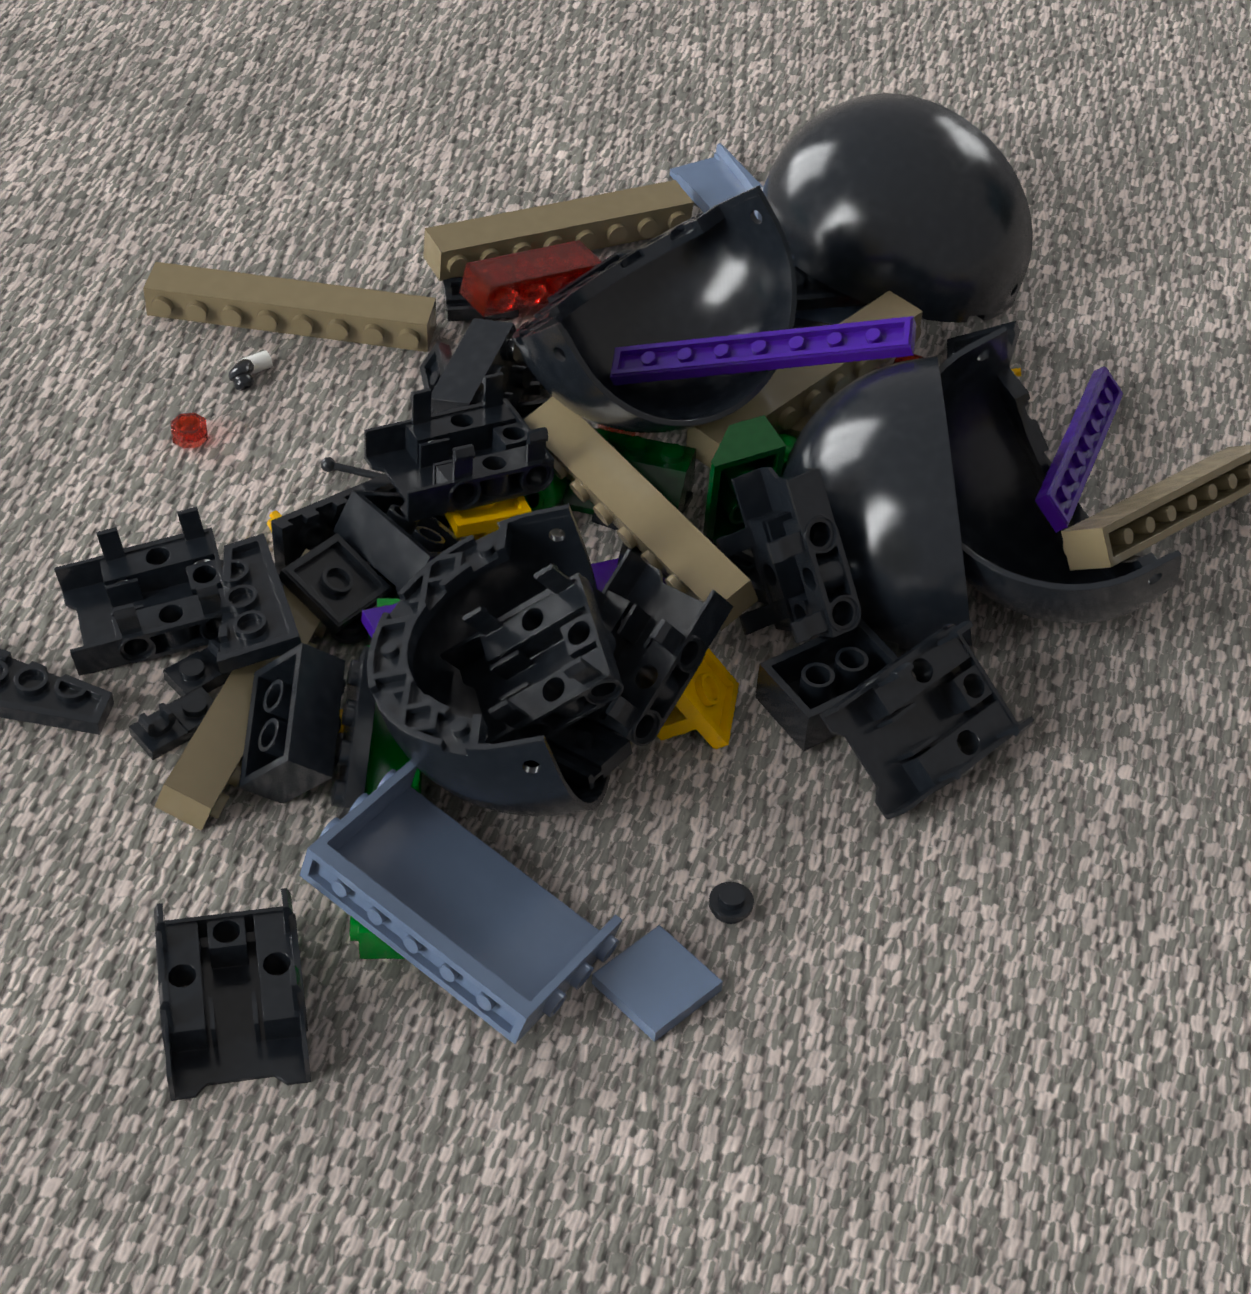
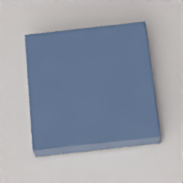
[592,925,723,1042]

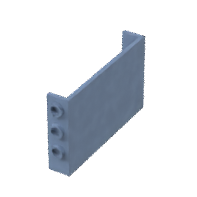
[299,760,622,1044]

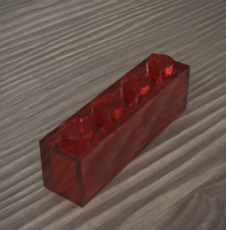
[459,240,602,317]

